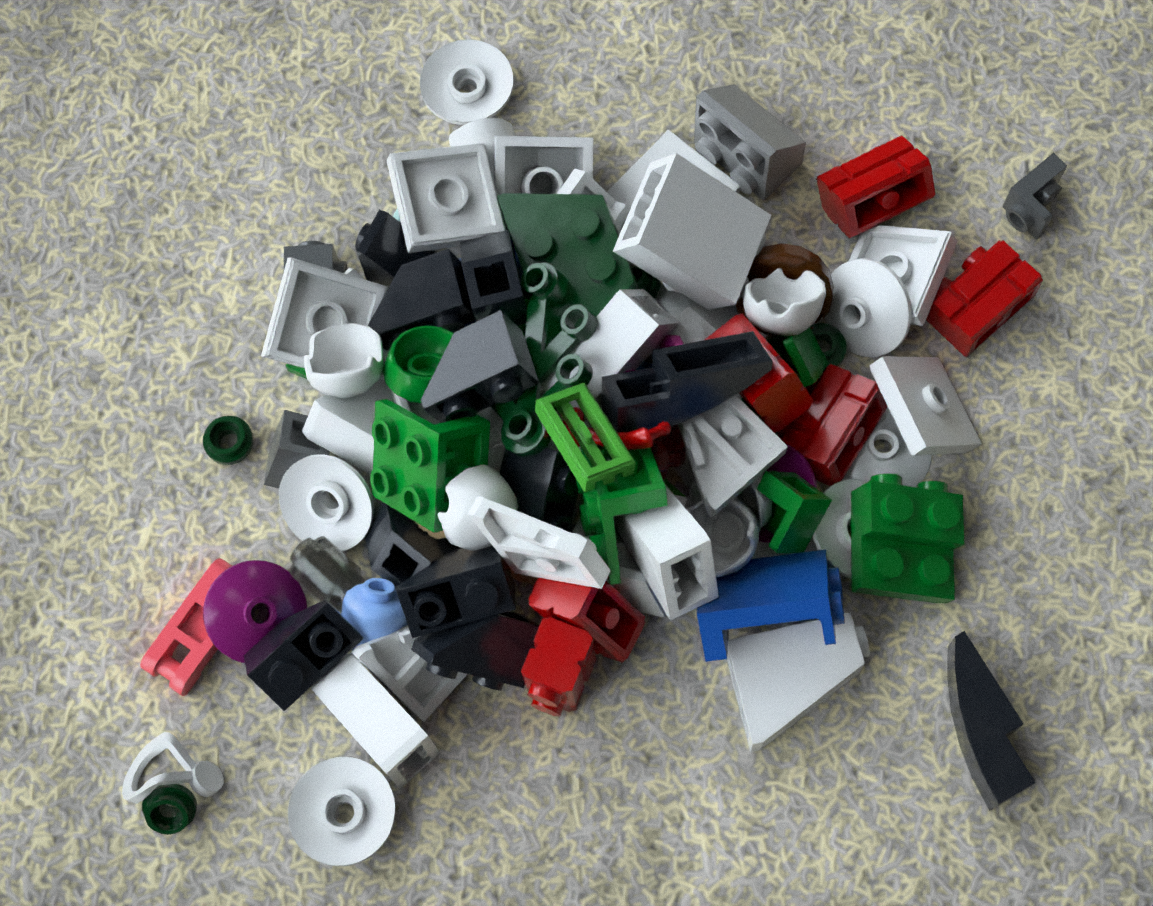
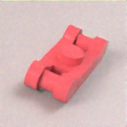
[140,558,232,696]

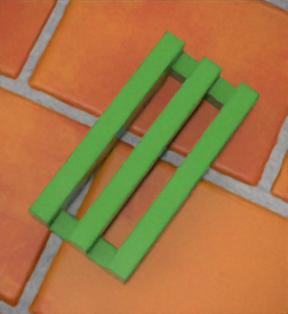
[535,383,636,492]

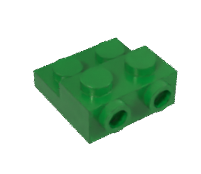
[851,473,965,603]

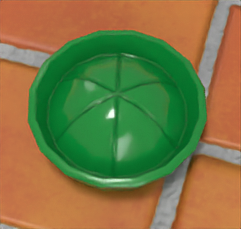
[382,326,454,403]

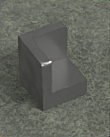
[264,410,330,488]

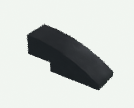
[602,331,772,433]
[947,631,1036,811]

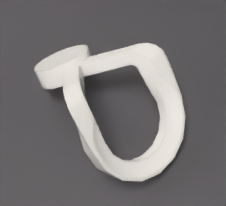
[122,732,224,804]

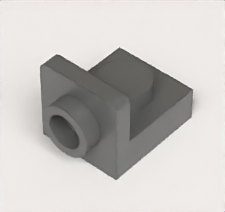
[1002,152,1067,240]

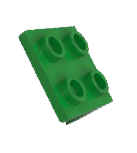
[370,399,490,533]
[575,445,668,585]

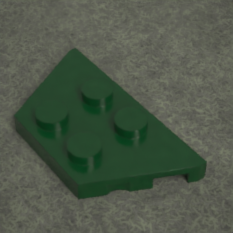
[497,193,639,345]

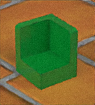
[765,327,828,388]
[757,471,832,554]

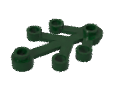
[491,263,598,456]

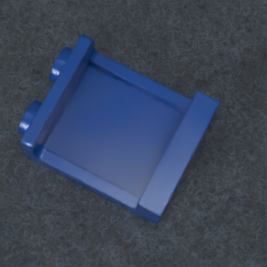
[697,549,845,662]

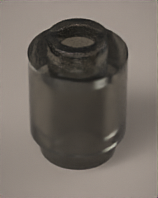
[290,536,366,611]

